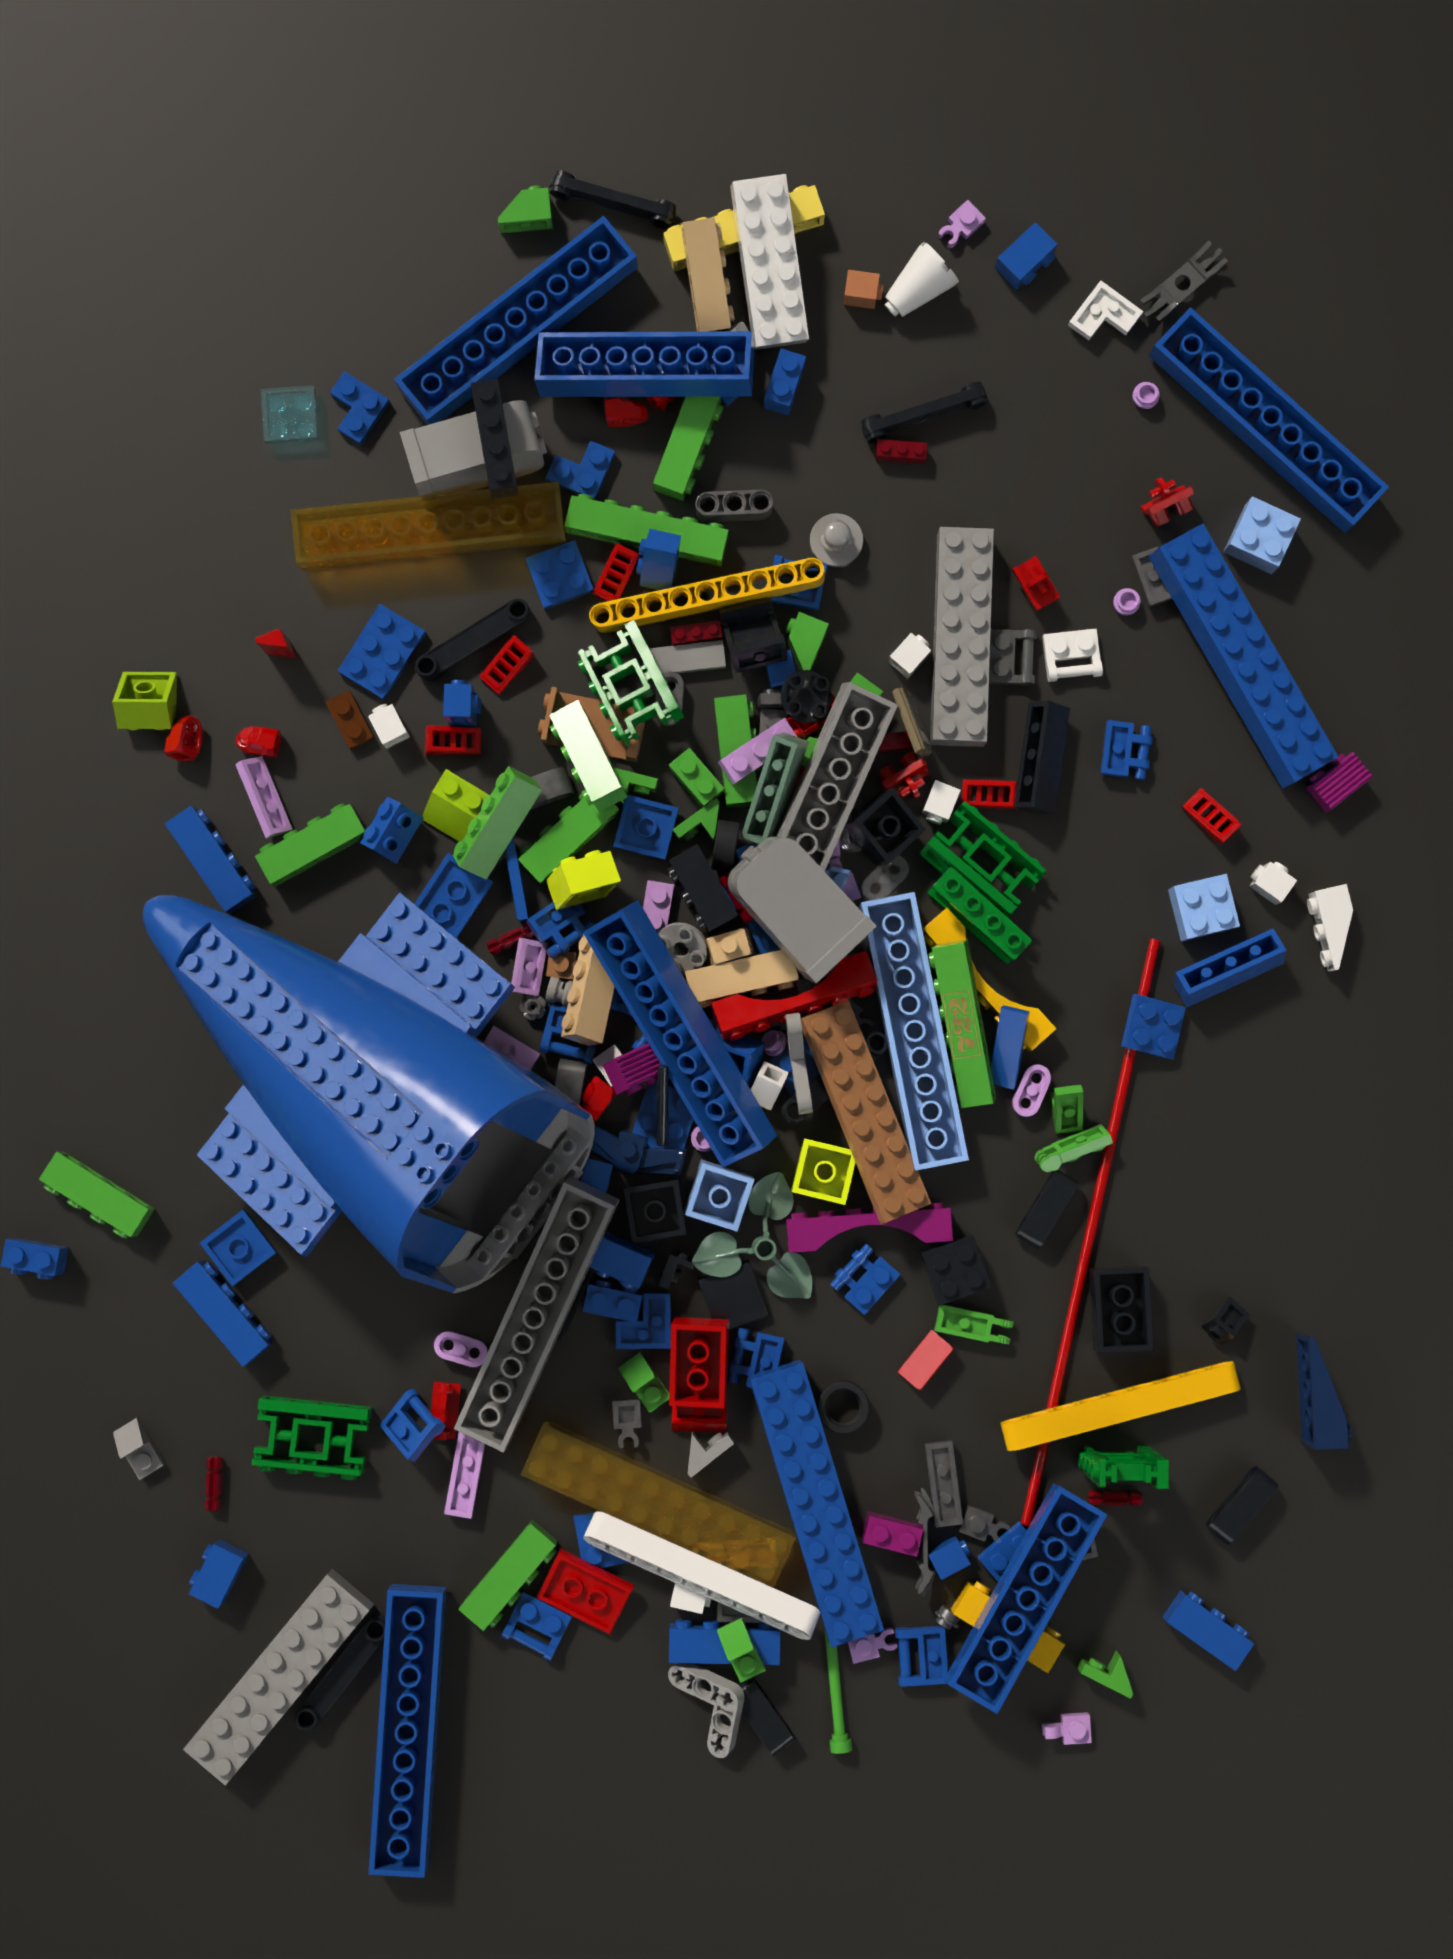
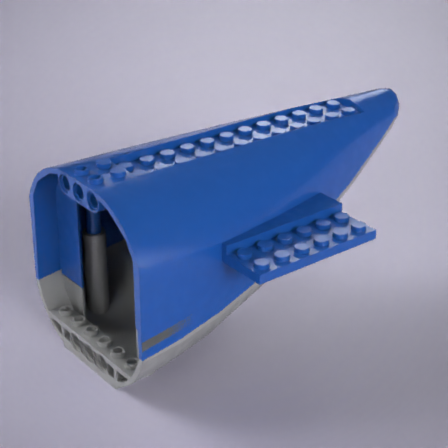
[142,892,595,1293]

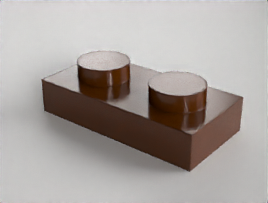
[325,690,375,751]

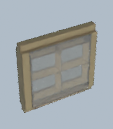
[892,688,932,757]

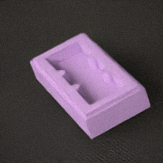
[484,1026,540,1070]

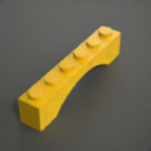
[922,908,1056,1051]

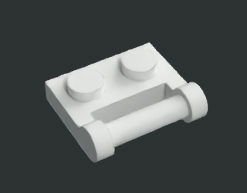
[1042,628,1103,682]

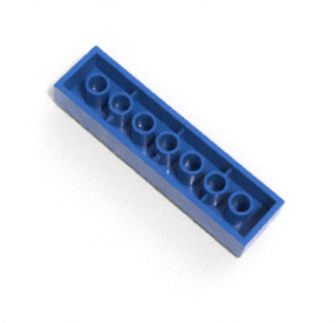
[534,331,755,397]
[944,1483,1107,1714]

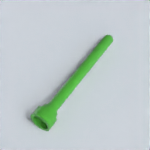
[824,1629,852,1754]

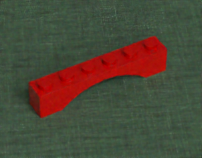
[711,951,878,1041]

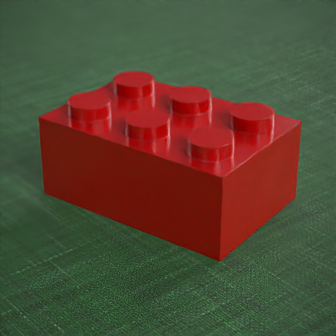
[669,1317,729,1409]

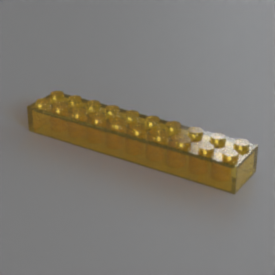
[291,482,566,571]
[521,1420,796,1588]

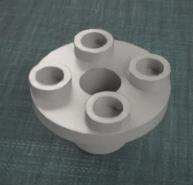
[810,513,863,567]
[658,922,708,975]

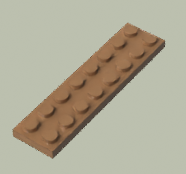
[801,1000,931,1224]

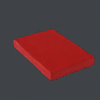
[536,1548,634,1635]

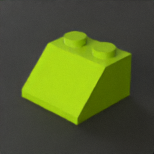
[112,672,177,730]
[422,769,490,842]

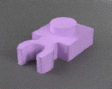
[938,200,986,249]
[848,1627,897,1664]

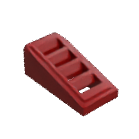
[592,543,640,601]
[479,635,535,695]
[424,725,481,756]
[962,779,1017,810]
[1182,788,1242,845]

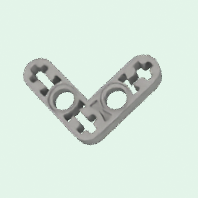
[786,1013,813,1115]
[668,1663,744,1758]

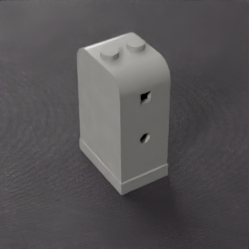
[400,400,547,506]
[728,836,877,983]

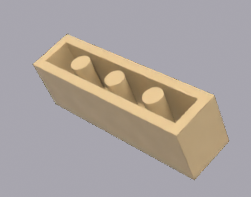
[680,217,734,332]
[561,934,615,1046]
[685,950,799,1008]

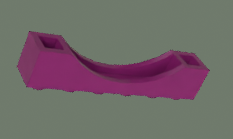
[786,1203,953,1253]

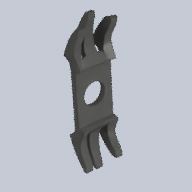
[1140,241,1228,321]
[914,1488,935,1597]

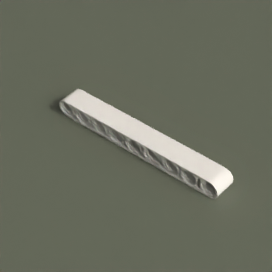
[583,1511,820,1640]

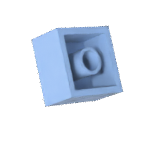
[1223,496,1301,574]
[1168,874,1240,942]
[684,1159,754,1231]

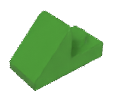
[614,768,658,806]
[673,798,720,843]
[1050,1085,1083,1134]
[618,1352,669,1413]
[717,1617,766,1683]
[1077,1651,1133,1699]

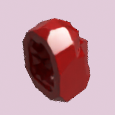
[604,397,648,428]
[164,715,203,762]
[235,726,281,758]
[581,1076,616,1124]

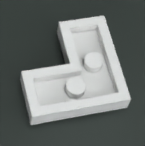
[1068,281,1143,340]

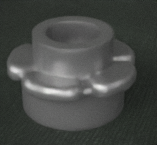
[519,995,546,1021]
[935,1605,960,1630]

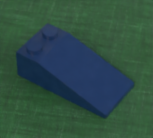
[1296,1333,1352,1450]

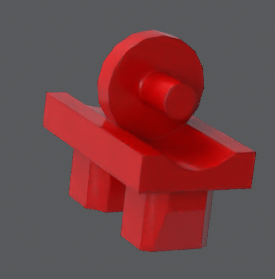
[1140,477,1194,526]
[1012,556,1060,611]
[879,752,929,799]

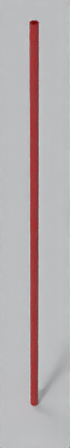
[1021,939,1161,1526]

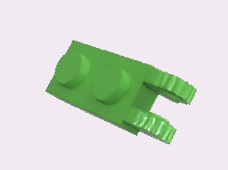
[1034,1124,1113,1173]
[934,1304,1014,1345]

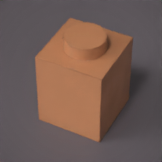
[843,270,883,309]

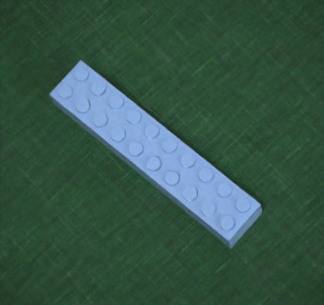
[859,892,969,1171]

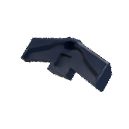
[591,1124,687,1175]

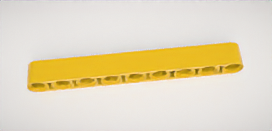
[589,558,825,633]
[1000,1361,1241,1451]

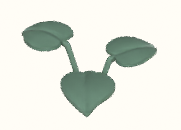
[692,1172,812,1299]

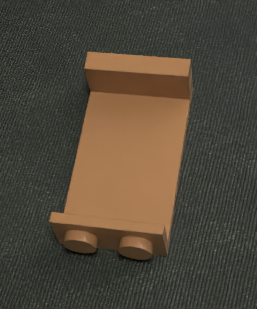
[537,687,647,762]

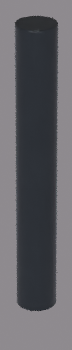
[657,1065,669,1146]

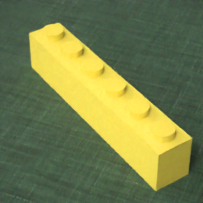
[663,185,825,272]

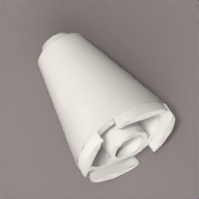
[885,242,959,317]

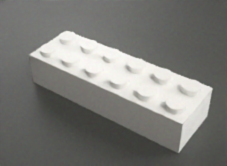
[730,174,809,350]

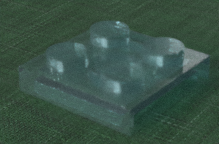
[260,385,319,444]

